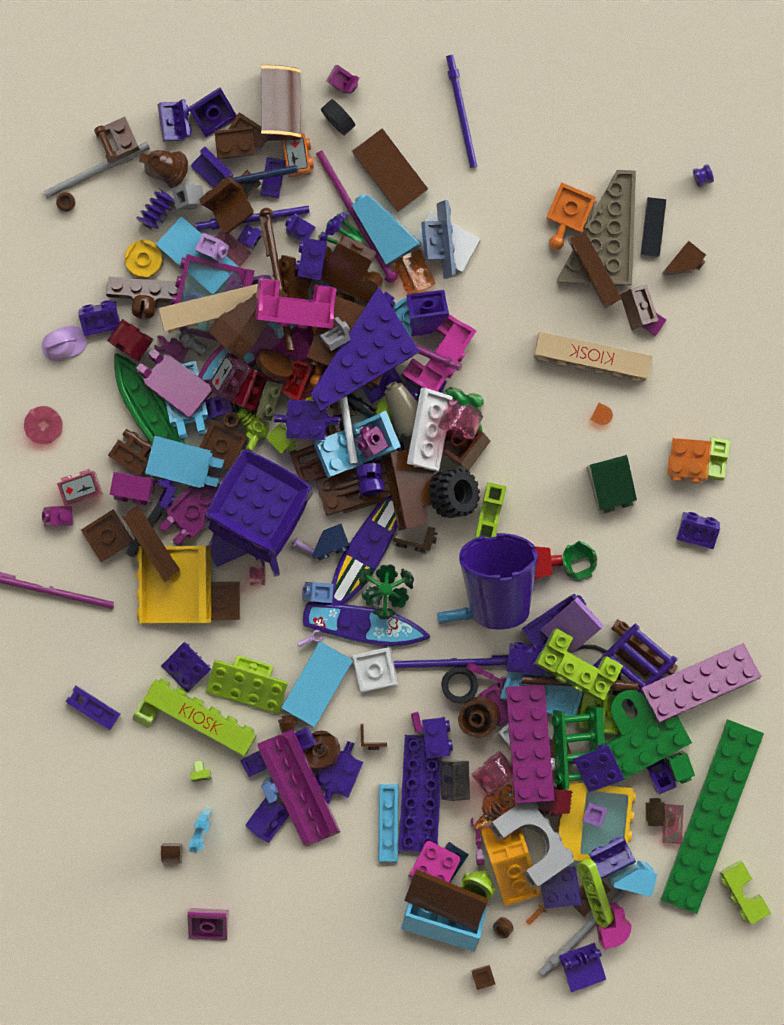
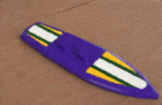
[330,497,398,606]

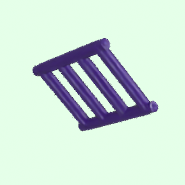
[593,623,678,707]

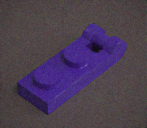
[65,685,121,730]

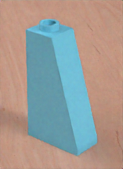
[352,194,422,265]

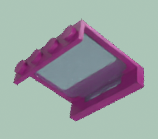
[171,254,255,341]

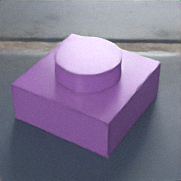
[582,802,607,827]

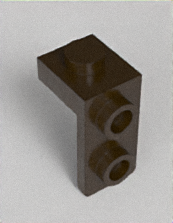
[393,526,438,553]

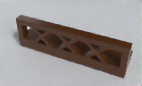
[568,231,622,309]
[122,505,180,582]

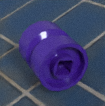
[356,463,385,496]

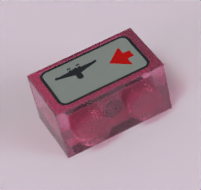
[209,352,251,401]
[57,469,103,506]

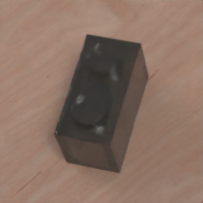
[440,760,470,801]

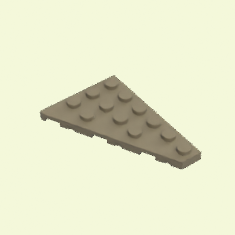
[557,170,636,286]

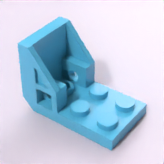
[313,411,401,478]

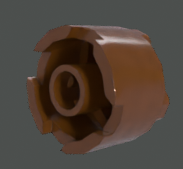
[458,696,501,739]

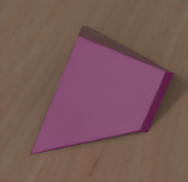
[275,326,314,362]

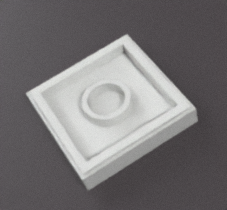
[352,647,398,693]

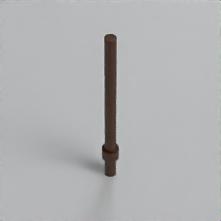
[522,676,638,691]

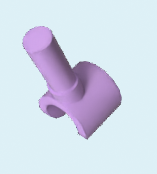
[297,630,323,647]

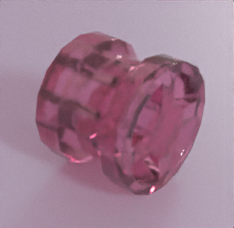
[250,567,266,585]

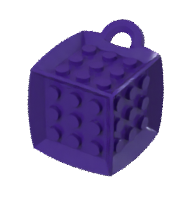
[203,450,313,577]

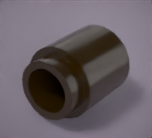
[645,798,665,826]

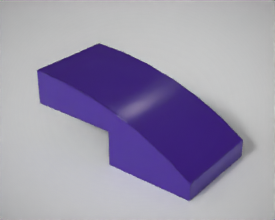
[203,393,233,421]

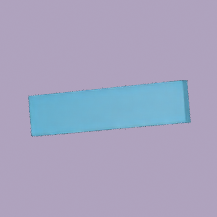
[378,784,398,862]

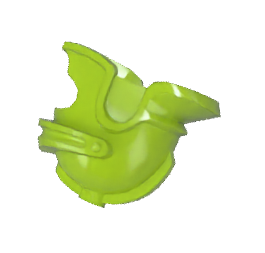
[460,869,496,899]

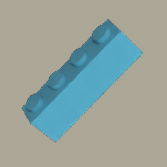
[401,903,487,952]

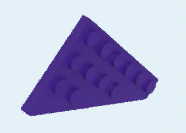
[311,288,420,412]

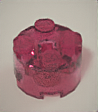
[438,400,483,440]
[471,751,513,796]

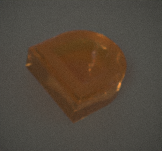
[590,403,613,425]

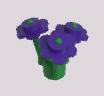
[318,211,364,245]

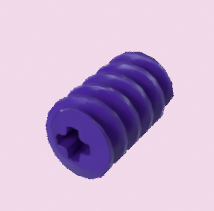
[136,188,175,231]

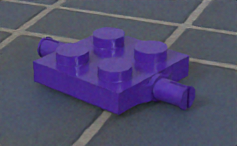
[274,400,340,440]
[315,740,364,804]

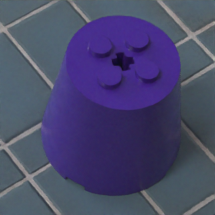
[459,533,538,630]

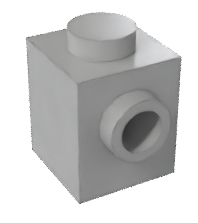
[173,183,204,209]

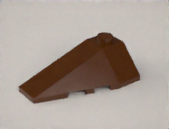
[208,288,287,360]

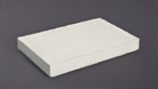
[416,211,480,273]

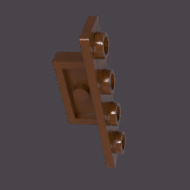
[280,255,309,300]
[611,619,678,677]

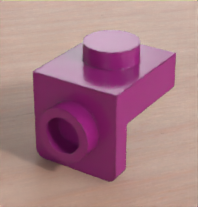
[326,65,360,94]
[42,506,73,526]

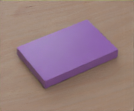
[541,597,604,654]

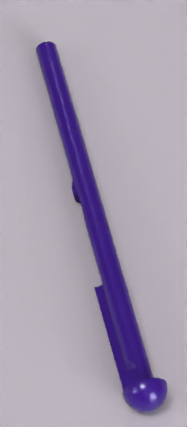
[393,655,508,668]

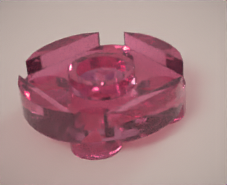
[24,406,63,445]

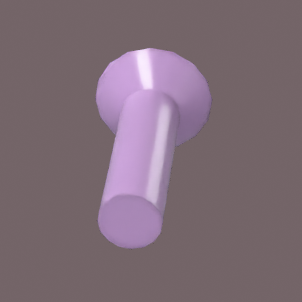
[292,537,314,555]

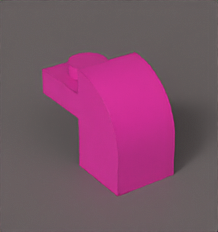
[596,902,631,949]

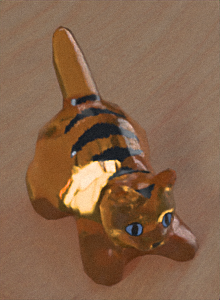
[473,784,518,829]

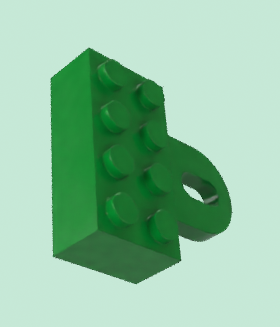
[605,690,692,779]

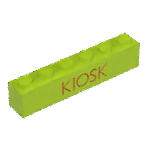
[143,678,256,756]

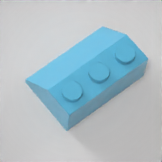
[608,860,658,897]

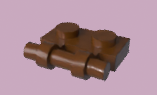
[108,429,152,477]

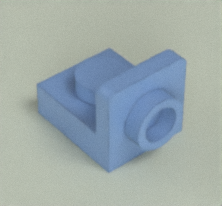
[302,582,334,603]
[261,777,279,803]

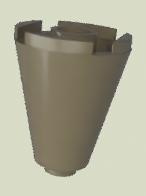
[385,382,418,438]

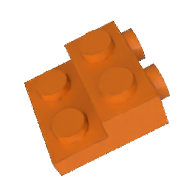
[667,438,712,483]

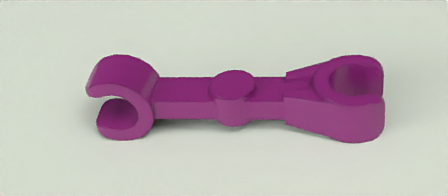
[466,662,507,689]
[470,816,484,866]

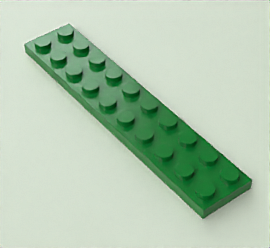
[660,719,764,914]

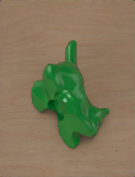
[445,386,484,431]

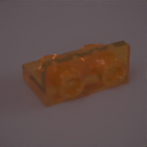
[394,250,436,294]

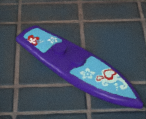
[303,602,430,646]

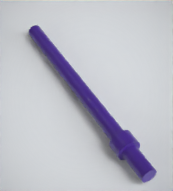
[446,55,477,168]
[195,205,310,230]

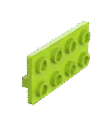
[206,655,288,714]

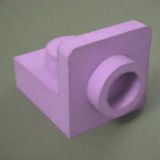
[195,233,229,263]

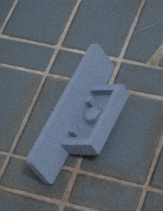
[421,200,456,279]

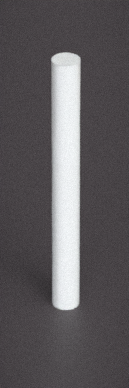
[340,396,358,464]

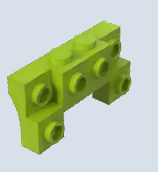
[534,628,623,701]

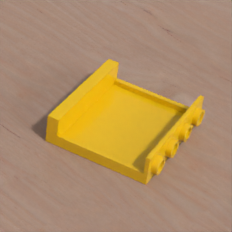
[136,545,211,623]

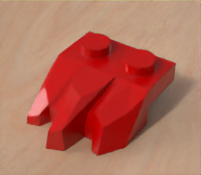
[281,360,325,400]

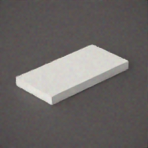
[407,388,453,472]

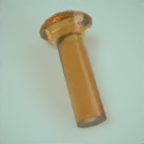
[526,904,547,925]

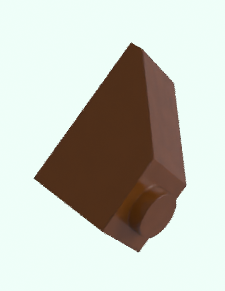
[662,241,706,275]

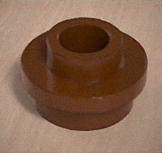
[56,192,76,212]

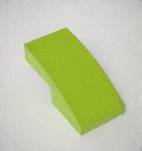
[708,437,730,481]

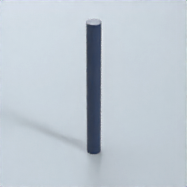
[222,165,298,184]

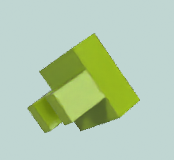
[190,761,212,782]

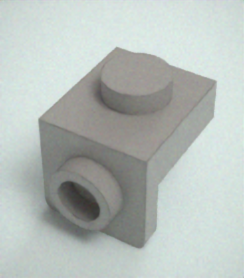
[320,317,351,351]

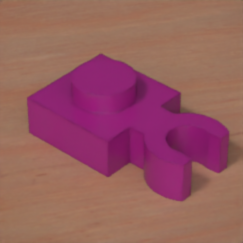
[154,335,189,363]

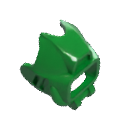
[562,541,598,581]

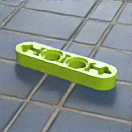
[578,858,614,928]

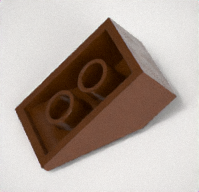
[442,411,491,471]

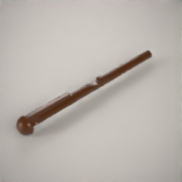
[259,208,294,352]

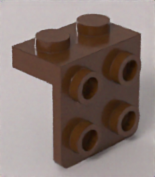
[199,177,254,234]

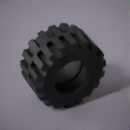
[429,468,480,518]

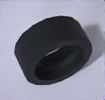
[321,99,356,136]
[441,667,478,704]

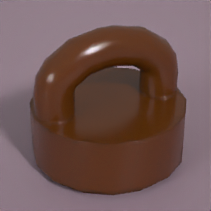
[493,917,514,938]

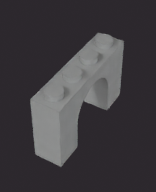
[489,803,574,890]

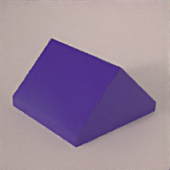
[188,87,237,137]

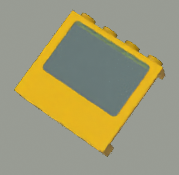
[557,781,636,861]

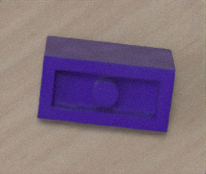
[191,146,233,188]
[246,797,289,843]

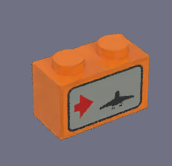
[283,133,314,178]

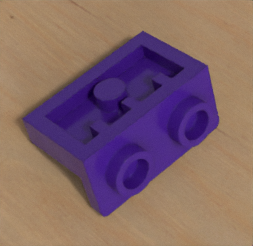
[79,300,120,336]
[676,512,720,549]

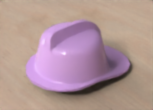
[42,326,87,361]

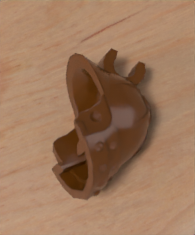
[139,150,188,188]

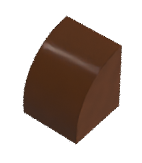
[161,843,182,863]

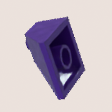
[406,290,449,336]

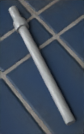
[44,141,150,198]
[539,889,626,976]

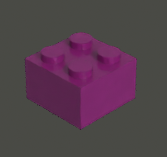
[109,472,156,506]

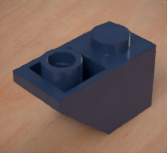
[312,524,349,561]

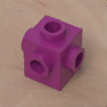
[354,426,388,458]

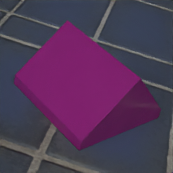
[188,908,229,940]

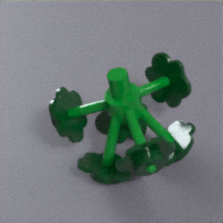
[359,564,414,619]

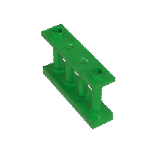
[551,706,605,790]

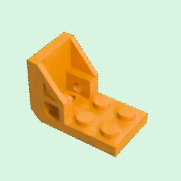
[481,827,542,907]

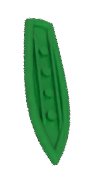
[114,353,186,444]

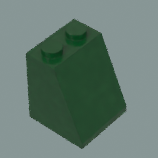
[586,455,637,513]

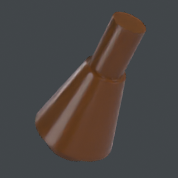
[278,715,297,734]

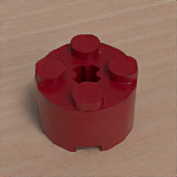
[107,319,154,362]

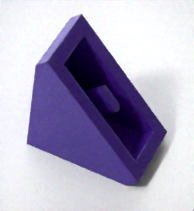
[646,758,677,795]

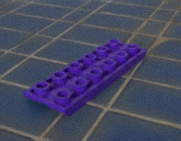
[399,735,442,852]

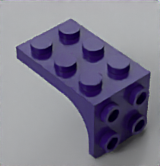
[522,594,586,646]

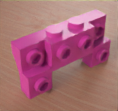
[255,278,337,329]
[401,314,476,392]

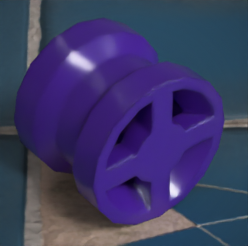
[693,164,714,187]

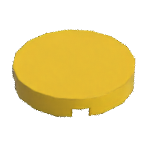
[124,240,163,278]

